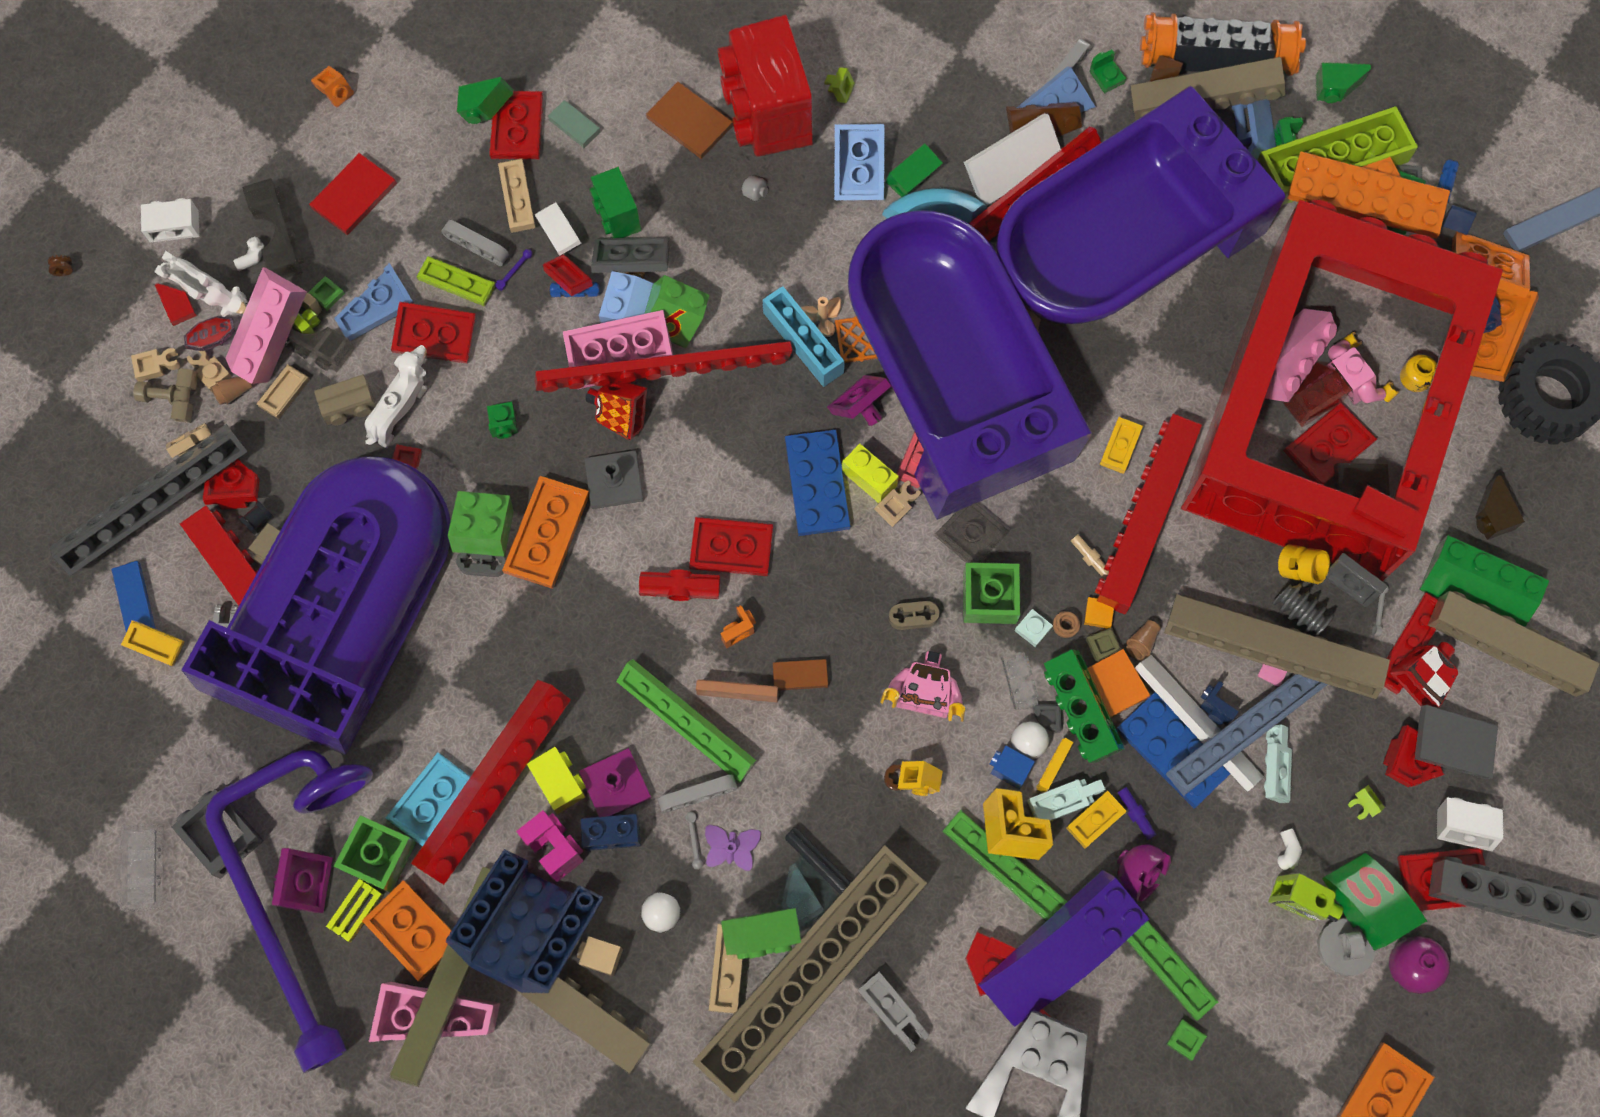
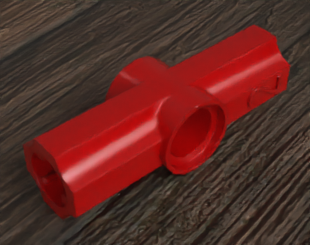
[639,569,720,601]

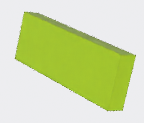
[416,256,496,307]

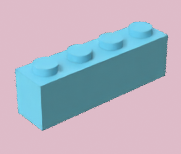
[762,286,844,387]

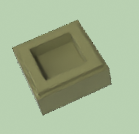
[1086,628,1121,663]

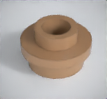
[1053,611,1080,638]

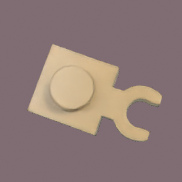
[187,347,232,392]
[131,348,181,381]
[166,423,211,458]
[874,481,921,527]

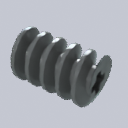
[1272,583,1334,636]

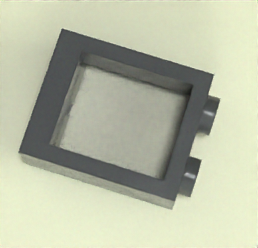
[172,789,264,879]

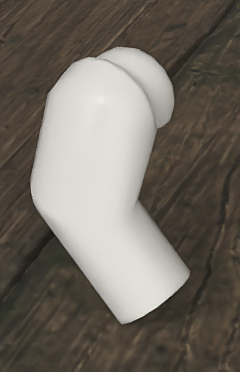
[233,237,265,271]
[1277,828,1302,870]

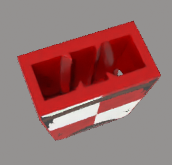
[1389,642,1458,708]

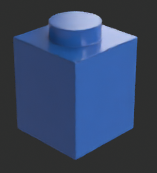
[990,746,1035,790]

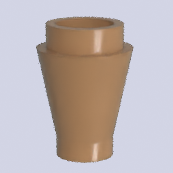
[211,377,252,405]
[1125,620,1161,660]

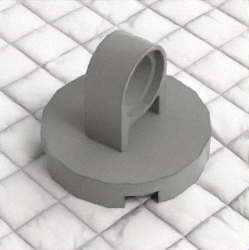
[1317,919,1376,976]

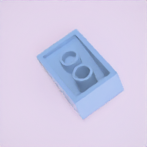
[835,124,885,200]
[599,271,674,344]

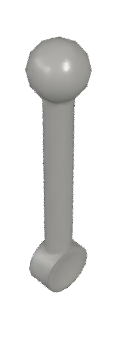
[1372,586,1389,637]
[685,812,703,869]

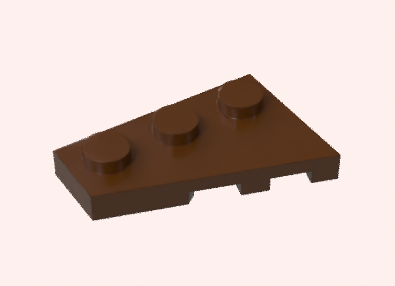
[1006,102,1082,137]

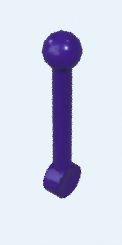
[495,249,533,291]

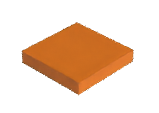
[1087,649,1150,718]

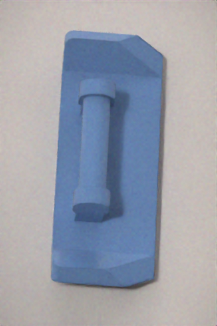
[1232,99,1276,160]

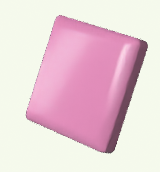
[1258,664,1287,687]

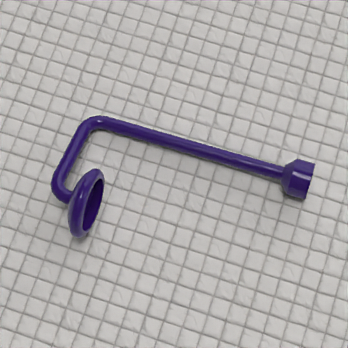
[205,750,373,1073]

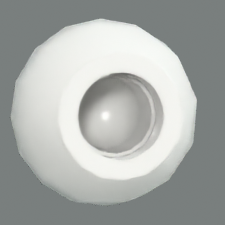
[1011,721,1049,759]
[641,893,680,932]

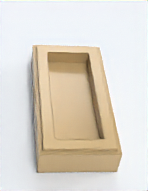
[257,364,310,419]

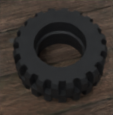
[1498,341,1600,445]

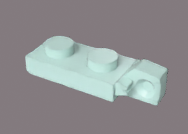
[1264,725,1292,803]
[1027,779,1105,821]

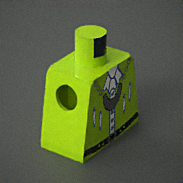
[1268,873,1343,922]

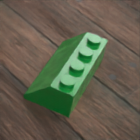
[1419,535,1549,627]

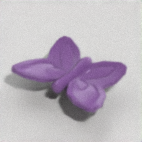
[705,825,761,871]

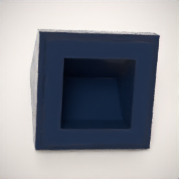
[1443,205,1477,235]

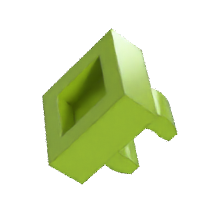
[824,67,855,103]
[293,308,321,342]
[1348,785,1385,820]

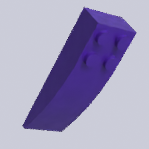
[978,870,1149,1027]

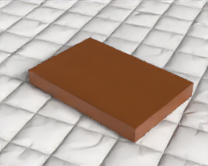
[646,82,733,159]

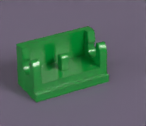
[885,143,943,197]

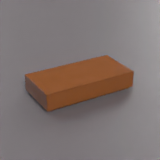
[773,659,828,691]

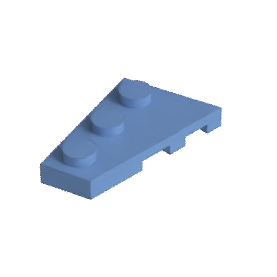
[1017,66,1095,113]
[334,263,414,342]

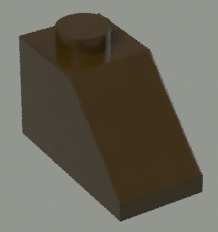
[1475,475,1525,540]

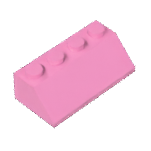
[225,268,307,384]
[563,310,674,389]

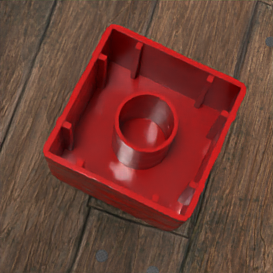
[717,14,812,156]

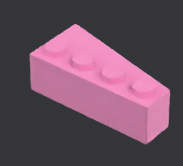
[1265,309,1337,402]
[369,982,500,1042]

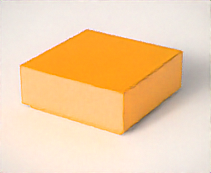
[1084,597,1114,629]

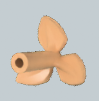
[801,297,841,337]

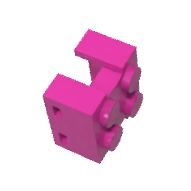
[516,810,584,882]

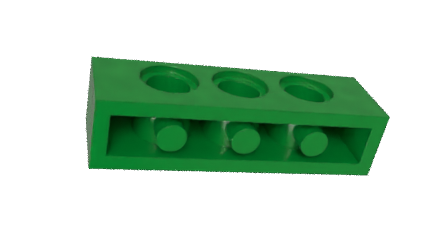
[1043,649,1125,763]

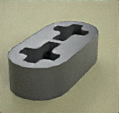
[456,553,506,577]

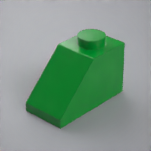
[1316,62,1371,103]
[457,77,513,124]

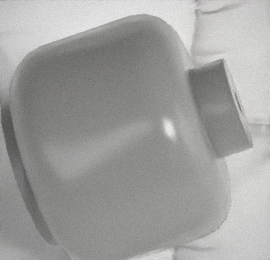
[742,176,768,201]

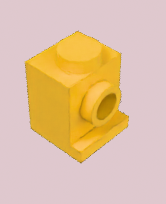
[898,761,943,796]

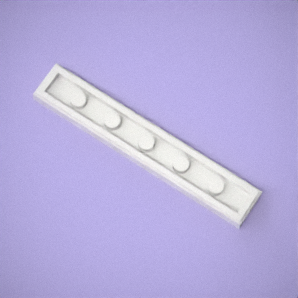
[1135,655,1264,791]

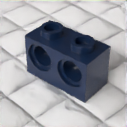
[581,814,641,851]

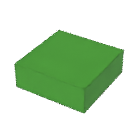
[308,276,345,311]
[1166,1020,1207,1061]

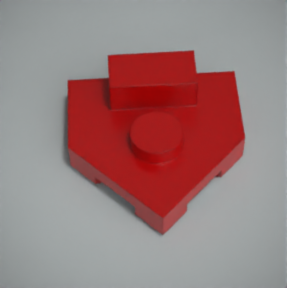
[202,459,260,510]
[1383,725,1444,787]
[965,932,1017,997]

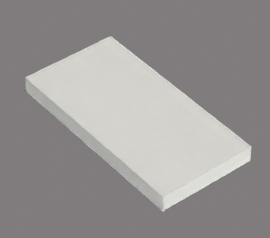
[964,113,1061,206]

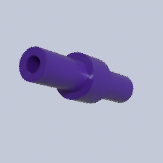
[1118,787,1157,840]

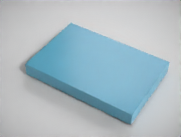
[386,753,470,846]

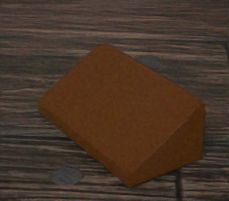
[1149,55,1183,82]

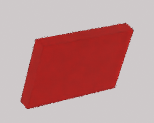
[490,91,543,159]
[309,153,397,235]
[391,302,476,364]
[1284,403,1377,485]
[689,517,773,576]
[1397,848,1491,911]

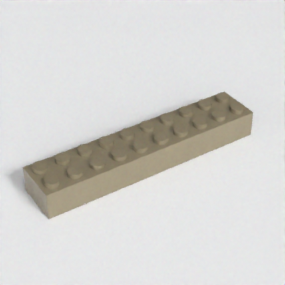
[692,845,927,1103]

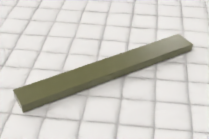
[390,867,491,1087]

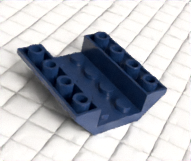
[446,849,604,993]

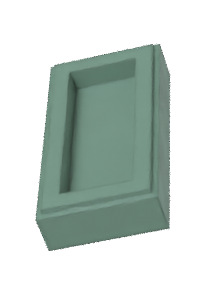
[548,100,600,148]

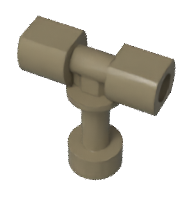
[133,368,198,423]

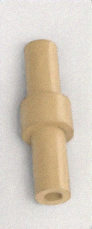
[1071,534,1108,579]

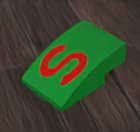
[1322,853,1427,951]

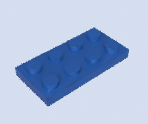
[785,430,850,536]
[1116,692,1230,809]

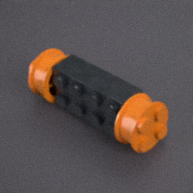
[1140,12,1306,76]

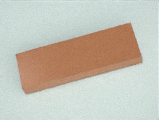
[696,679,778,702]

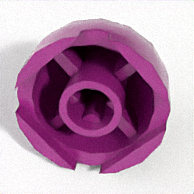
[1117,844,1171,902]
[1389,936,1450,994]

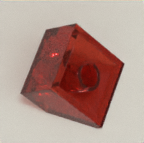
[1282,362,1351,427]

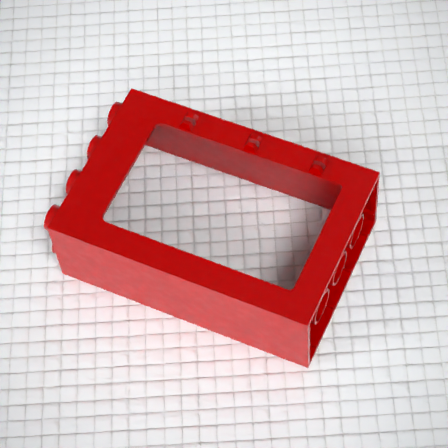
[1180,199,1503,582]

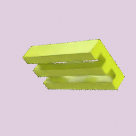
[326,879,383,943]

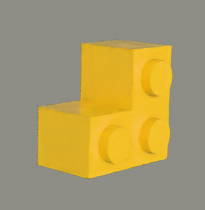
[983,788,1053,860]

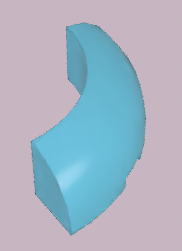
[882,188,987,223]

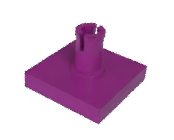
[827,375,891,426]
[579,748,651,817]
[272,848,333,913]

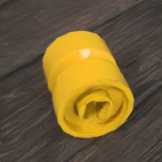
[1278,544,1330,584]

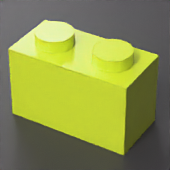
[842,443,899,503]
[527,747,586,815]

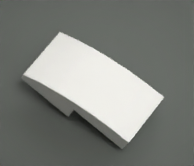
[535,202,581,256]

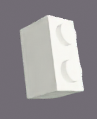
[141,198,199,242]
[1437,797,1503,851]

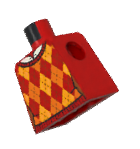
[586,381,647,440]

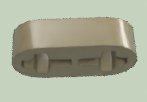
[889,601,939,630]

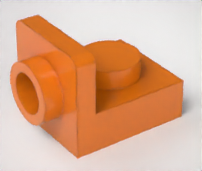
[311,66,354,107]
[720,605,756,648]

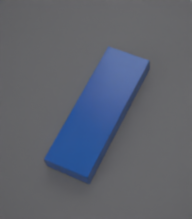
[111,561,156,632]

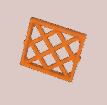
[835,316,877,363]

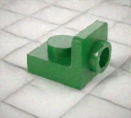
[1089,49,1126,94]
[1274,117,1304,147]
[487,402,518,439]

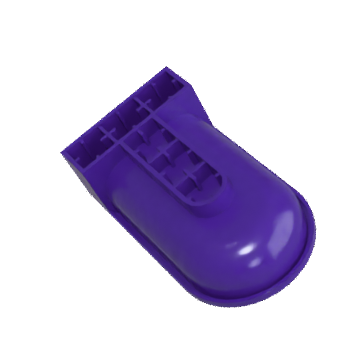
[996,86,1285,324]
[848,210,1092,520]
[181,457,451,755]

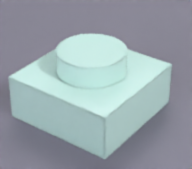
[1015,609,1053,647]

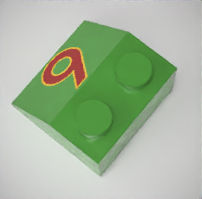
[644,275,709,348]

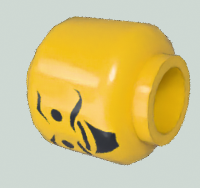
[1400,355,1437,392]

